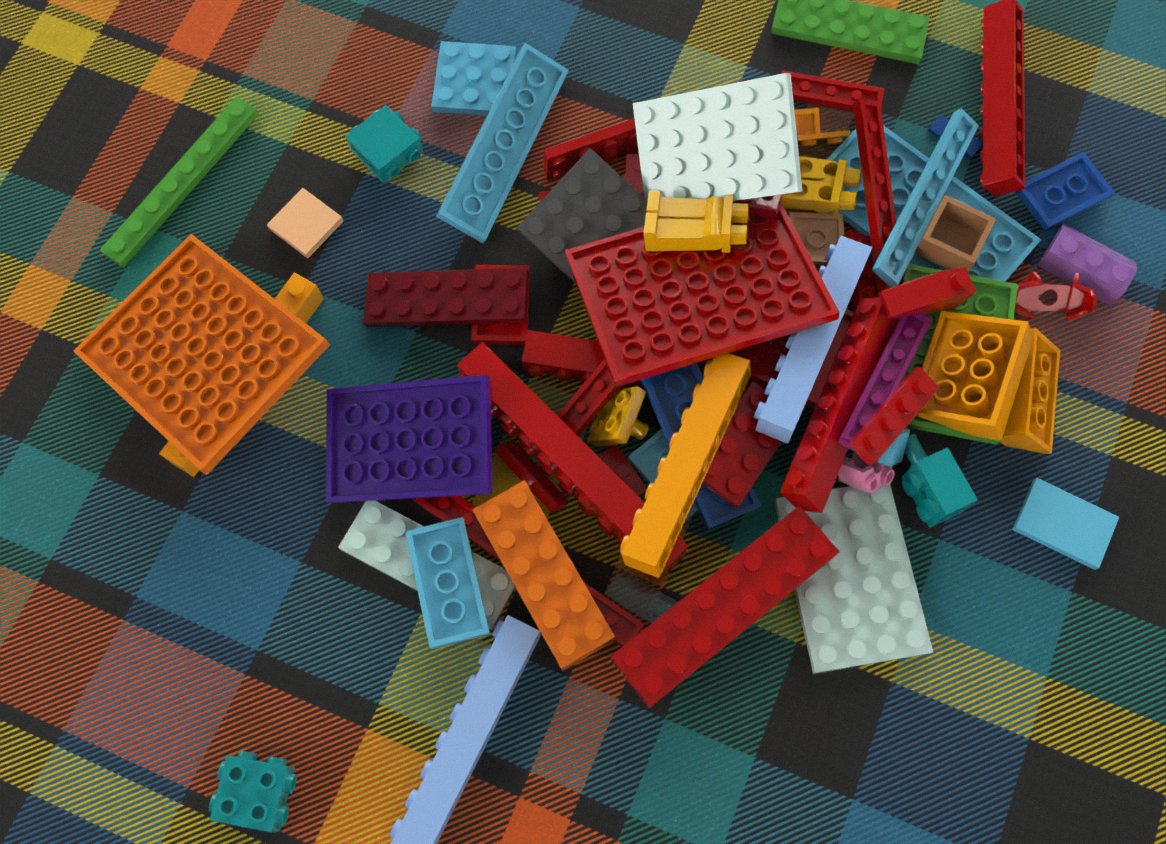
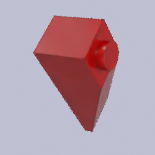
[878,267,976,319]

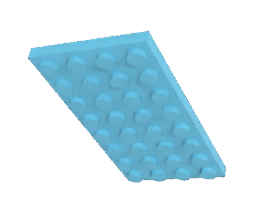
[827,125,1041,282]

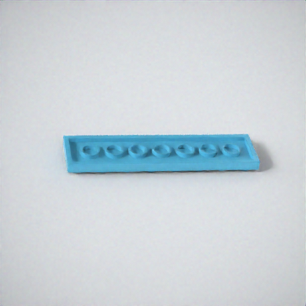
[436,43,569,243]

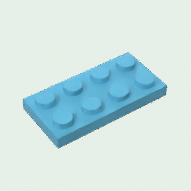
[405,517,490,649]

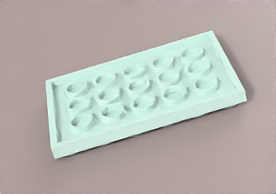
[633,73,802,201]
[774,485,933,674]

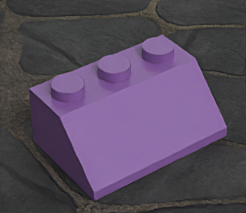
[1037,223,1137,306]

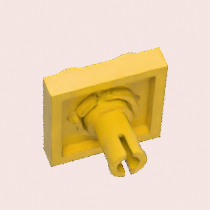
[587,386,648,447]

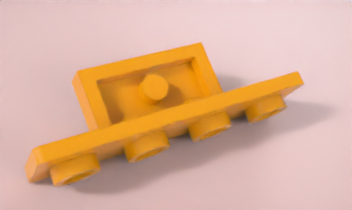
[794,107,850,147]

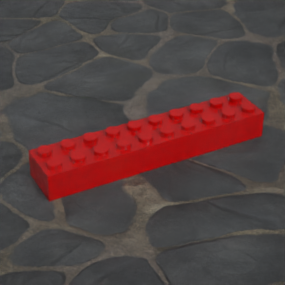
[457,342,688,582]

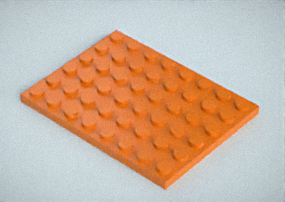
[73,234,331,475]

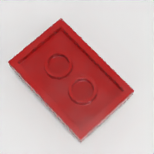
[471,265,530,345]

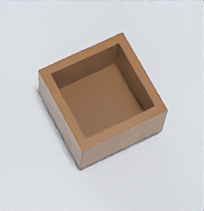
[914,195,996,272]

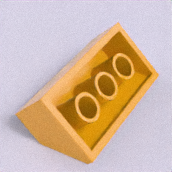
[1000,328,1060,454]

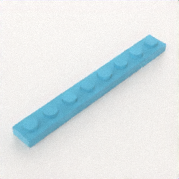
[872,108,979,287]

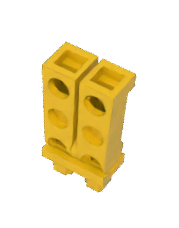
[781,156,861,217]
[644,191,748,253]

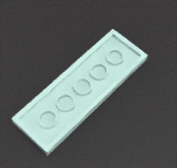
[338,501,516,631]

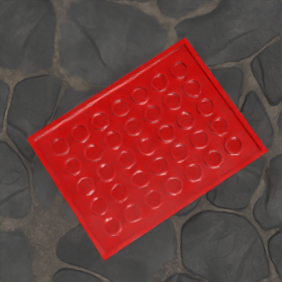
[565,199,840,387]

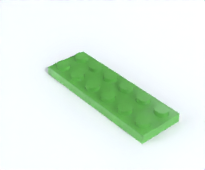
[771,0,930,64]

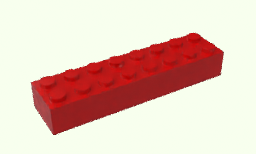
[611,505,840,709]

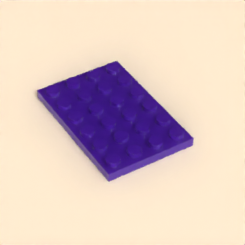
[326,375,492,504]

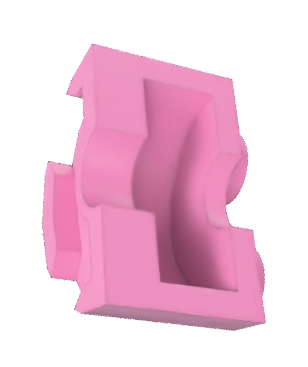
[838,452,894,493]

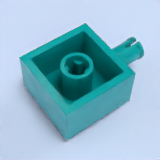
[901,434,978,528]

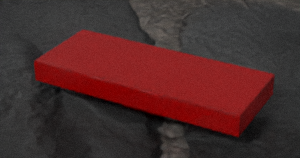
[597,445,647,497]

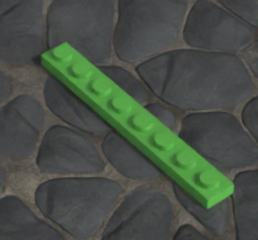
[100,97,259,268]

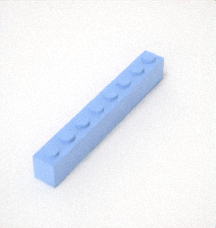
[754,236,872,444]
[389,615,541,844]

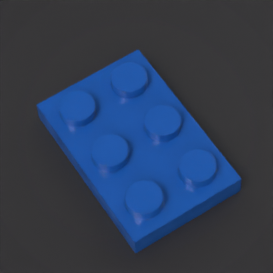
[1015,152,1115,232]

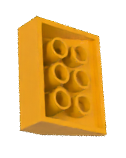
[916,311,1033,441]

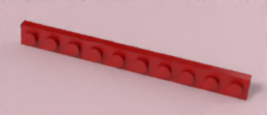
[411,496,645,647]

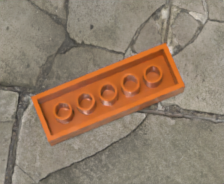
[472,480,615,671]

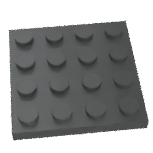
[516,148,648,284]

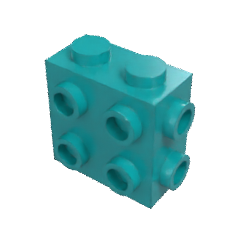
[345,105,423,183]
[209,750,297,832]

